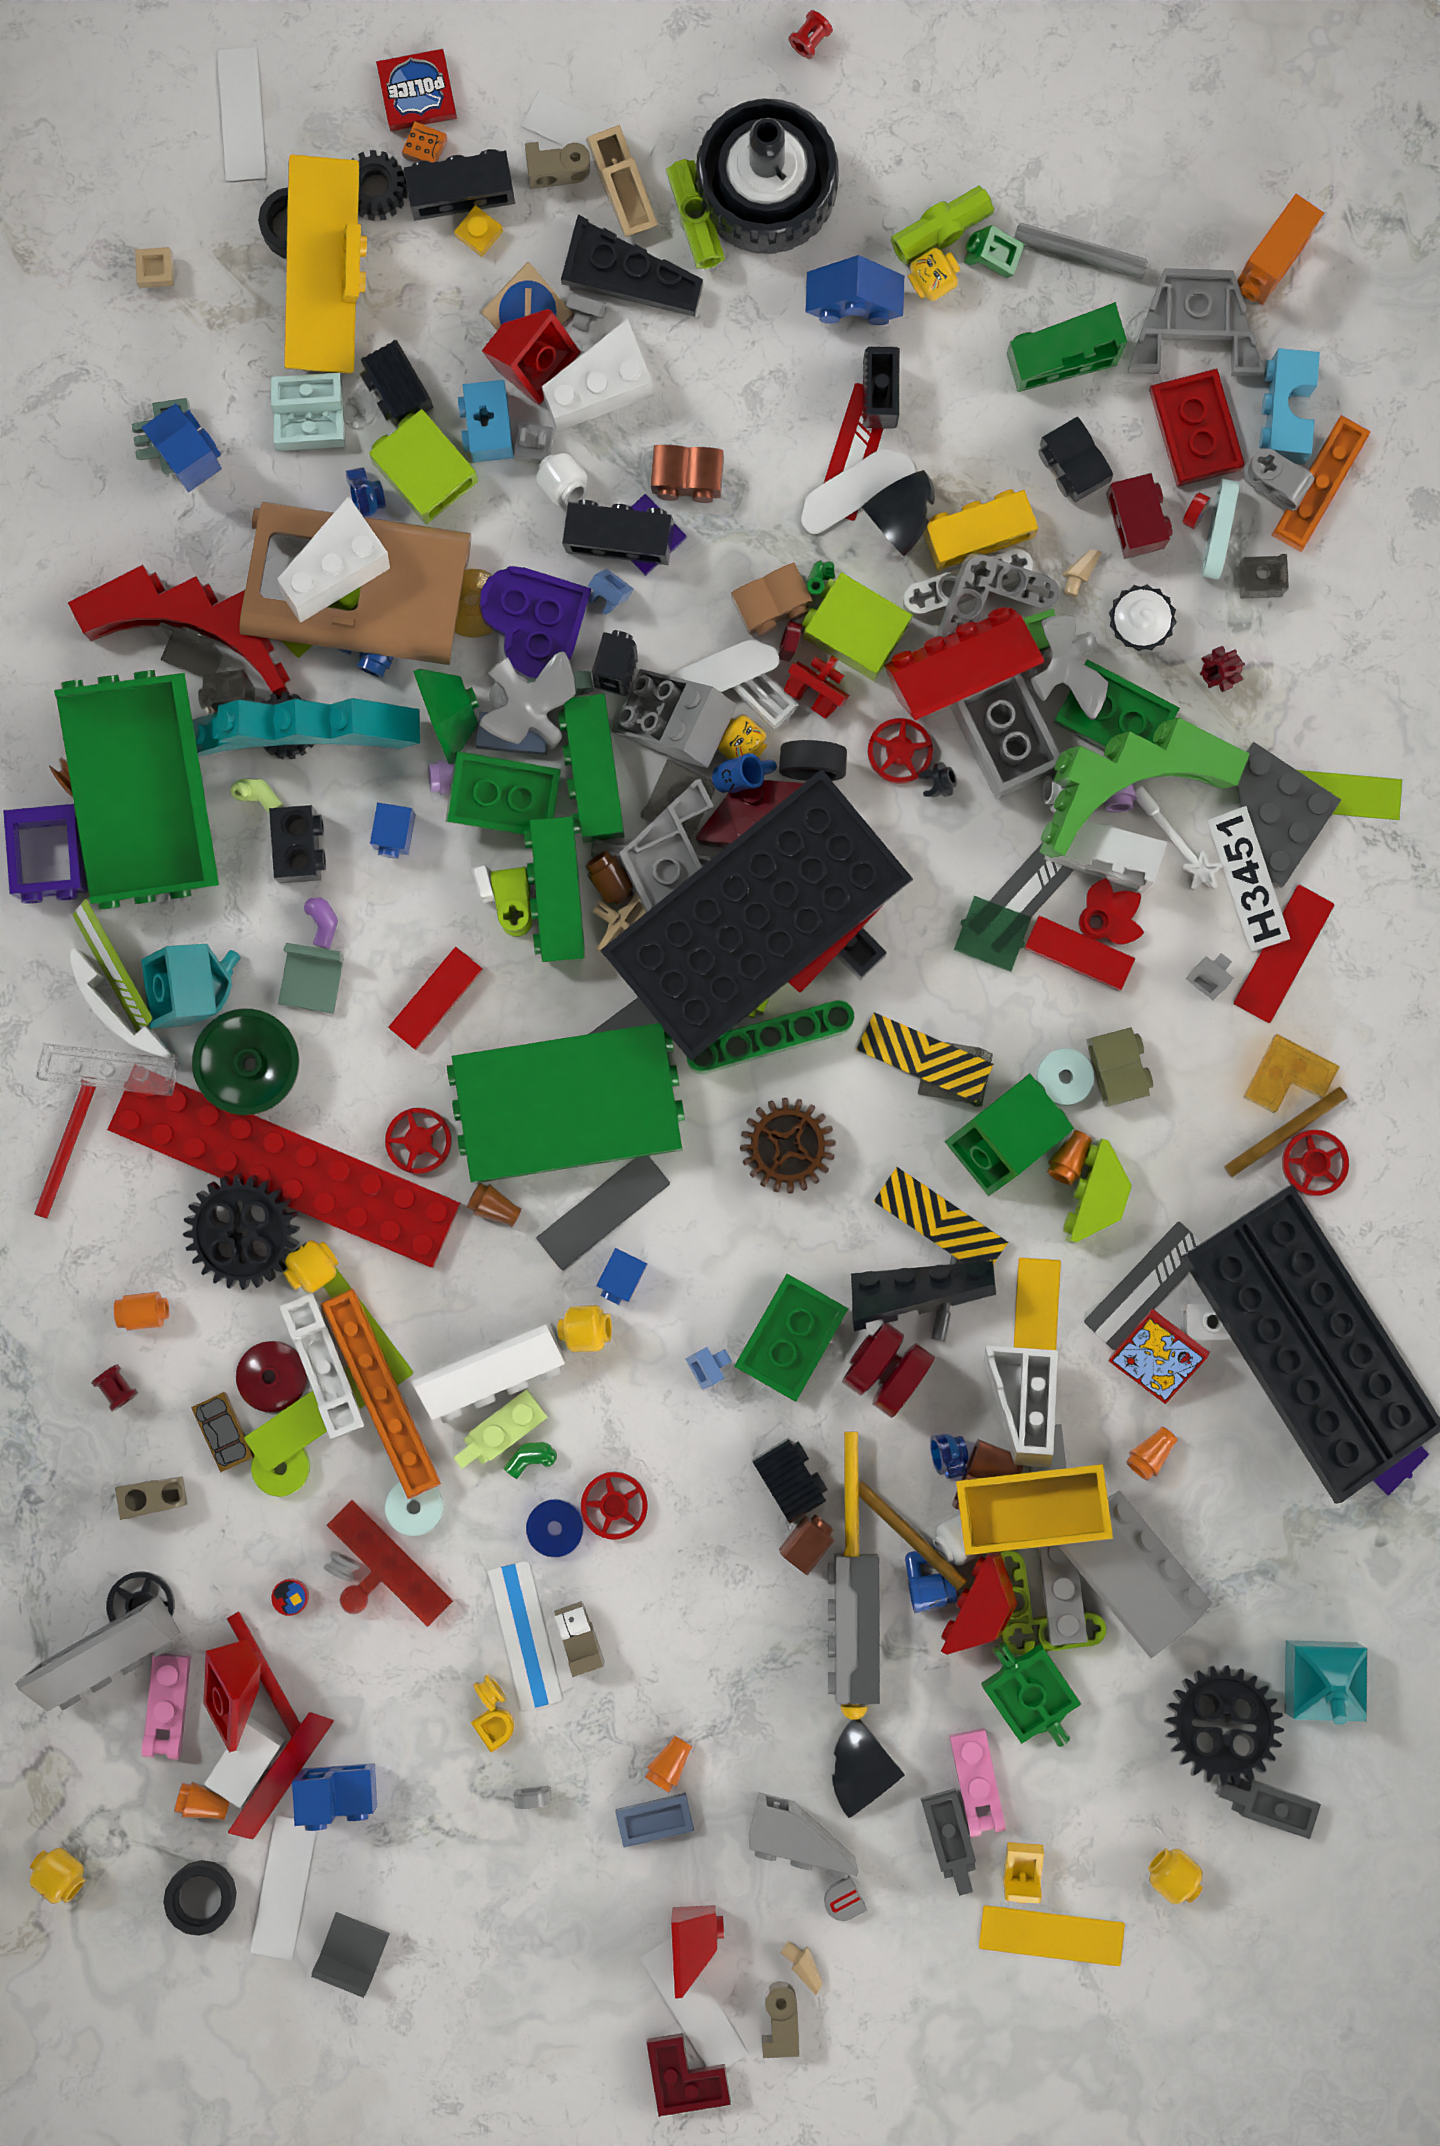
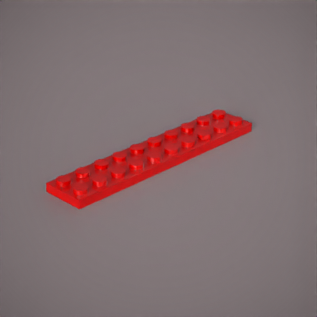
[107,1065,461,1268]

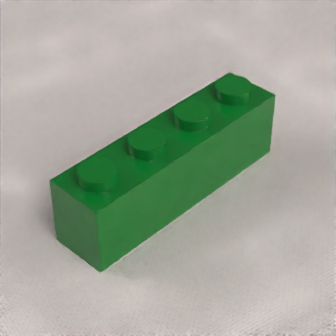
[558,694,625,843]
[524,817,586,962]

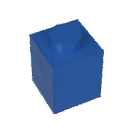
[370,802,416,859]
[596,1248,648,1305]

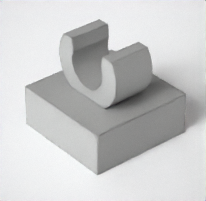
[566,293,607,331]
[514,422,554,464]
[1186,953,1234,1000]

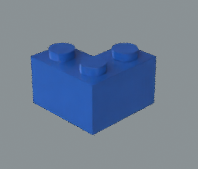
[805,255,905,325]
[141,403,222,493]
[292,1763,377,1831]

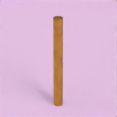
[1224,1087,1348,1178]
[859,1481,968,1591]

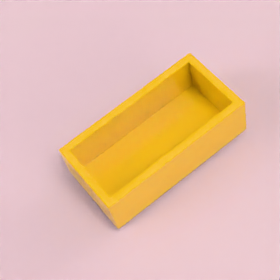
[956,1464,1113,1555]

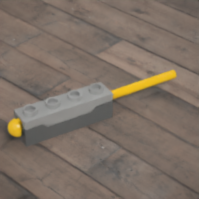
[828,1431,880,1720]

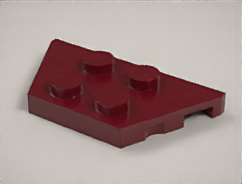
[696,780,804,847]

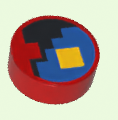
[1182,492,1211,529]
[271,1578,309,1616]

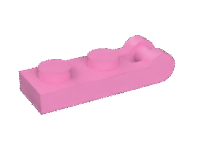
[142,1654,191,1760]
[949,1728,1006,1838]

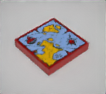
[1108,1309,1210,1404]

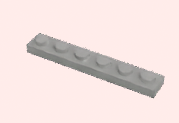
[1029,1424,1087,1645]

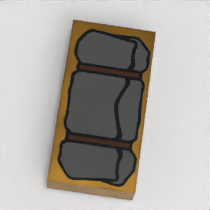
[191,1392,254,1473]

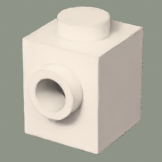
[1181,1304,1231,1340]

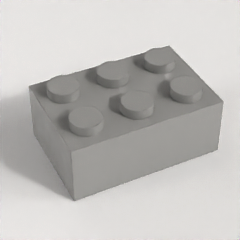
[950,673,1060,800]

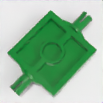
[981,1642,1082,1747]

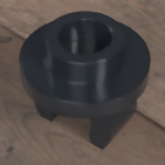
[919,762,957,797]

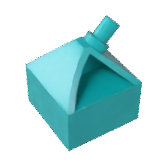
[141,944,241,1029]
[1285,1640,1368,1725]

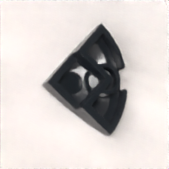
[861,470,935,556]
[832,1719,905,1818]

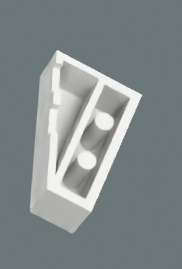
[1044,819,1168,893]
[984,1346,1058,1468]

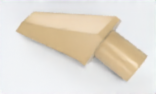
[1062,550,1102,597]
[780,1941,823,1995]

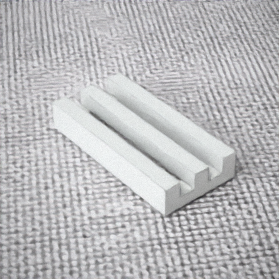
[730,673,799,732]

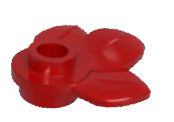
[1078,878,1144,945]

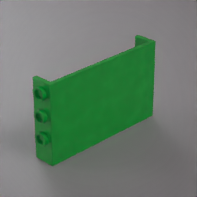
[54,670,219,910]
[447,1023,685,1184]

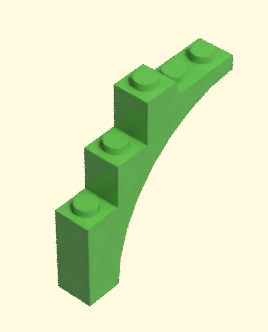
[1039,718,1250,858]

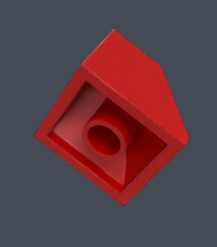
[482,309,581,405]
[203,1639,264,1753]
[671,1905,724,1999]

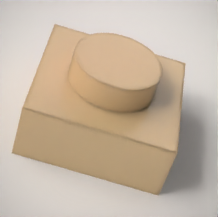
[135,247,174,288]

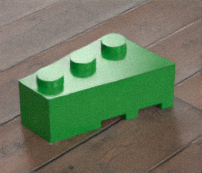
[1006,302,1127,392]

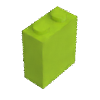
[369,409,479,525]
[802,572,913,682]

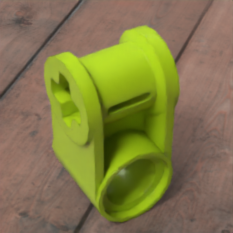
[491,866,533,937]

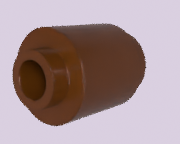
[585,850,633,905]

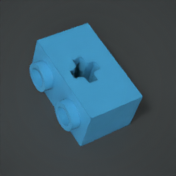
[458,380,514,463]

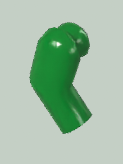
[806,560,835,594]
[503,1442,557,1479]

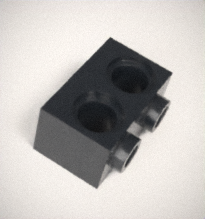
[269,805,326,884]

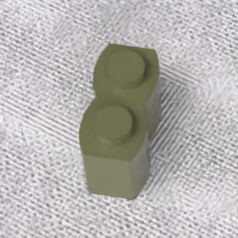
[1087,1027,1153,1107]

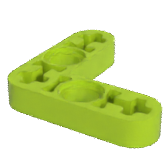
[998,1550,1107,1655]

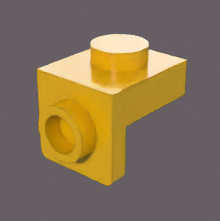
[1003,1842,1044,1904]

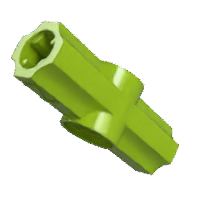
[666,159,725,270]
[890,185,995,265]

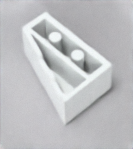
[542,318,653,432]
[277,496,390,623]

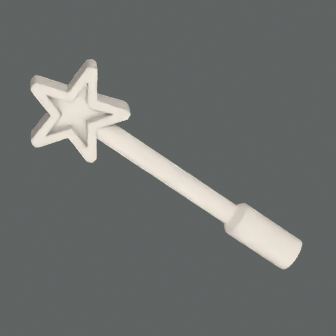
[1135,786,1223,890]

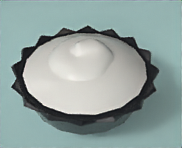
[1109,584,1177,651]

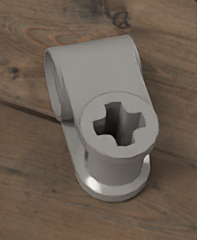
[1243,449,1315,511]

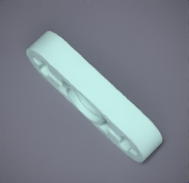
[1201,478,1240,580]

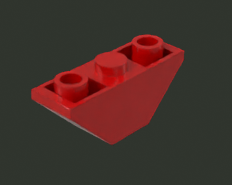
[941,1552,1017,1655]

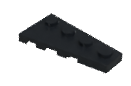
[561,214,703,317]
[851,1260,996,1332]

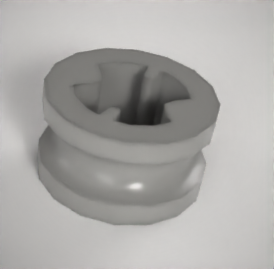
[324,1551,361,1582]

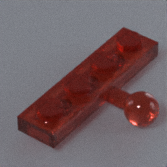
[326,1499,454,1627]

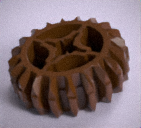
[740,1098,836,1194]

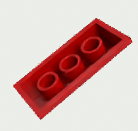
[884,607,1044,721]

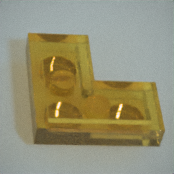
[1243,1034,1340,1113]

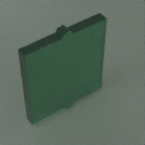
[954,896,1032,972]

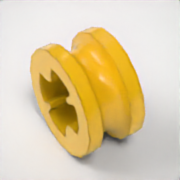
[473,1673,507,1711]

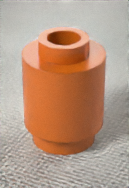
[114,1291,170,1331]

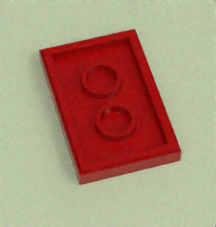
[1149,368,1245,487]

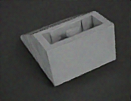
[611,669,737,768]
[748,1792,858,1879]

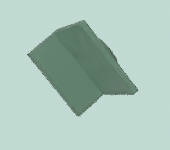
[278,943,344,1014]

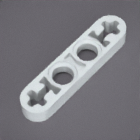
[902,549,1033,618]

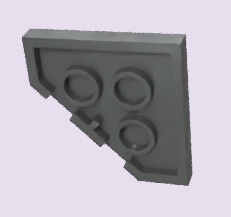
[1236,742,1341,888]

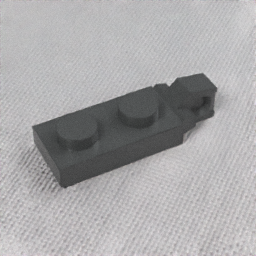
[1215,1778,1321,1839]
[920,1788,976,1896]

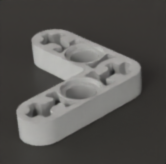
[937,553,1060,638]

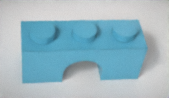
[1259,348,1320,464]

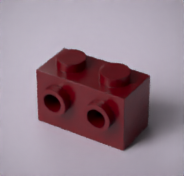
[1106,473,1173,559]

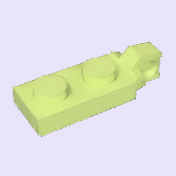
[453,1389,548,1469]

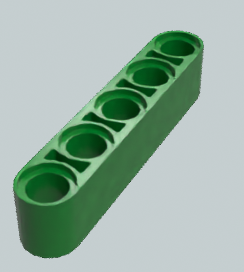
[686,1000,855,1074]

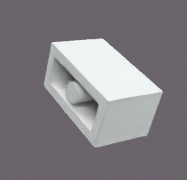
[204,1717,286,1808]

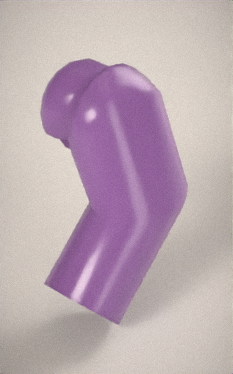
[304,897,338,949]

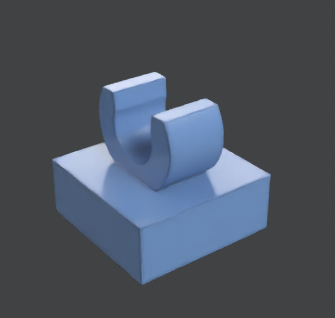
[588,569,634,615]
[685,1347,732,1390]

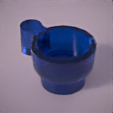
[345,467,386,517]
[930,1434,968,1479]

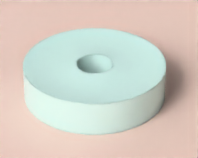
[1036,1048,1094,1106]
[385,1482,444,1536]

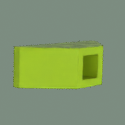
[1063,1139,1132,1243]

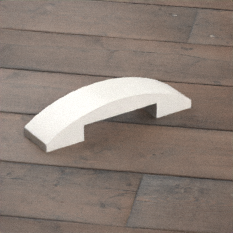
[69,948,175,1060]
[279,1293,365,1440]

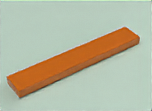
[321,1289,442,1499]

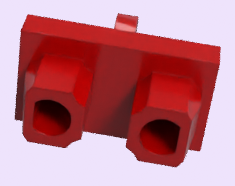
[784,656,850,719]

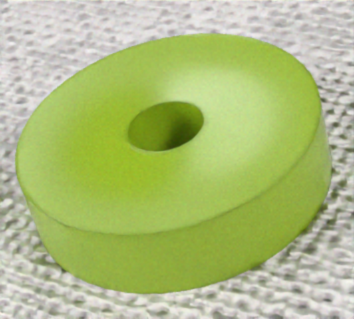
[251,1448,310,1497]

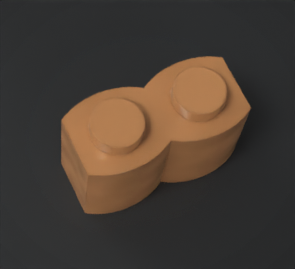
[731,562,812,636]

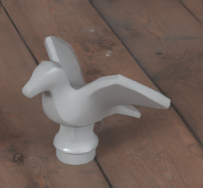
[1021,614,1108,720]
[479,652,576,749]

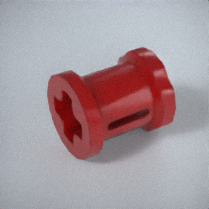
[788,10,833,59]

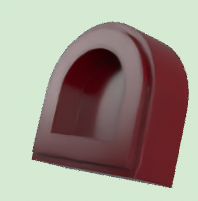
[778,621,802,662]

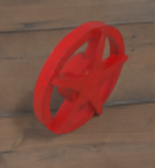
[867,718,933,784]
[385,1108,452,1174]
[1282,1130,1349,1196]
[581,1471,648,1540]

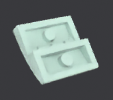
[271,373,345,451]

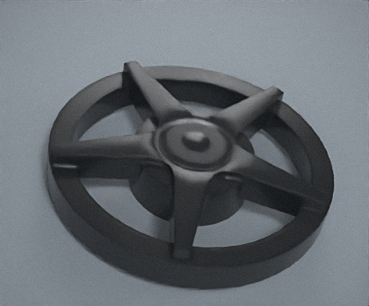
[106,1571,175,1623]

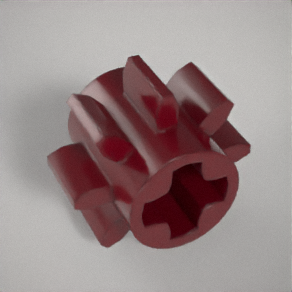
[1200,646,1245,692]

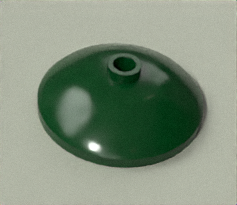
[192,1008,300,1115]

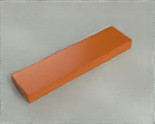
[1271,415,1371,552]

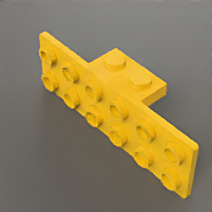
[284,154,367,374]

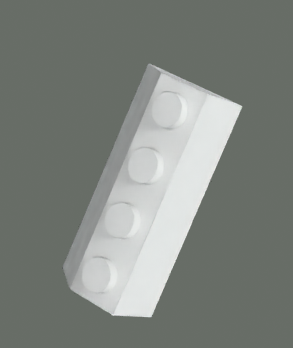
[412,1323,567,1423]

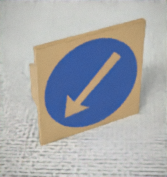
[481,262,573,330]

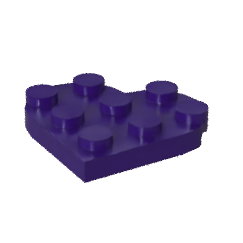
[479,566,591,680]

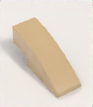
[586,124,658,238]

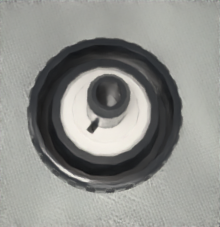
[695,98,839,254]

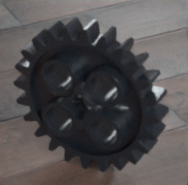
[183,1173,300,1290]
[1164,1665,1284,1786]

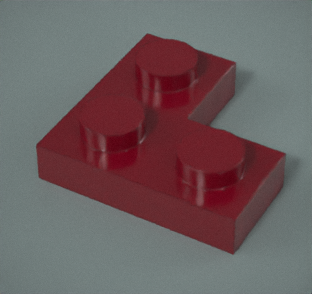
[646,2033,731,2117]

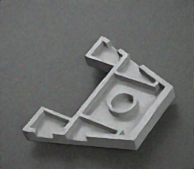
[1128,268,1265,377]
[618,778,714,912]

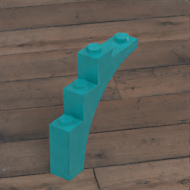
[192,698,420,756]

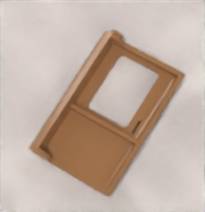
[240,502,471,665]

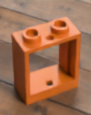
[1237,193,1325,305]

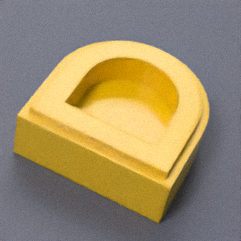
[471,1707,515,1753]

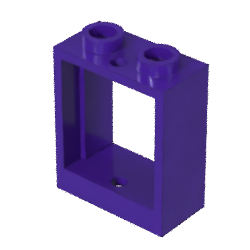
[3,804,88,904]

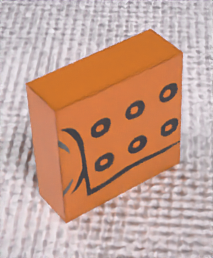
[402,122,448,163]

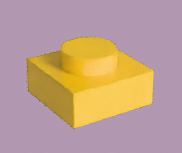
[454,205,503,257]

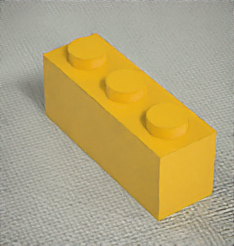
[923,489,1039,572]

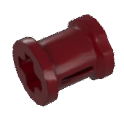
[91,1364,139,1412]

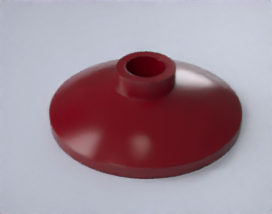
[236,1341,307,1412]

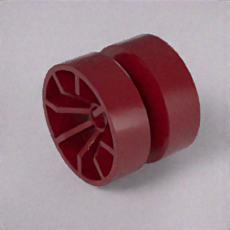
[842,1323,935,1418]

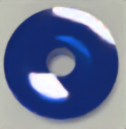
[526,1498,584,1557]

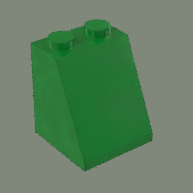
[944,1073,1075,1197]

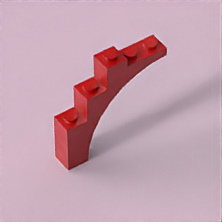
[68,565,291,696]

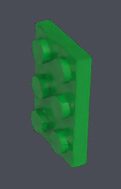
[1053,659,1180,750]
[445,751,561,835]
[734,1273,849,1402]

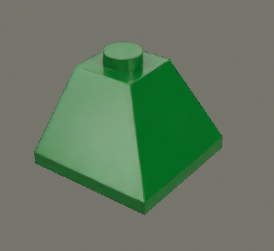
[413,669,480,764]

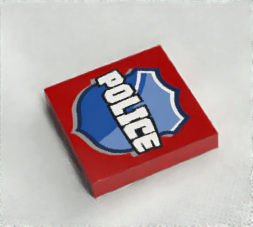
[376,49,457,131]

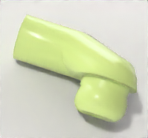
[230,778,283,814]

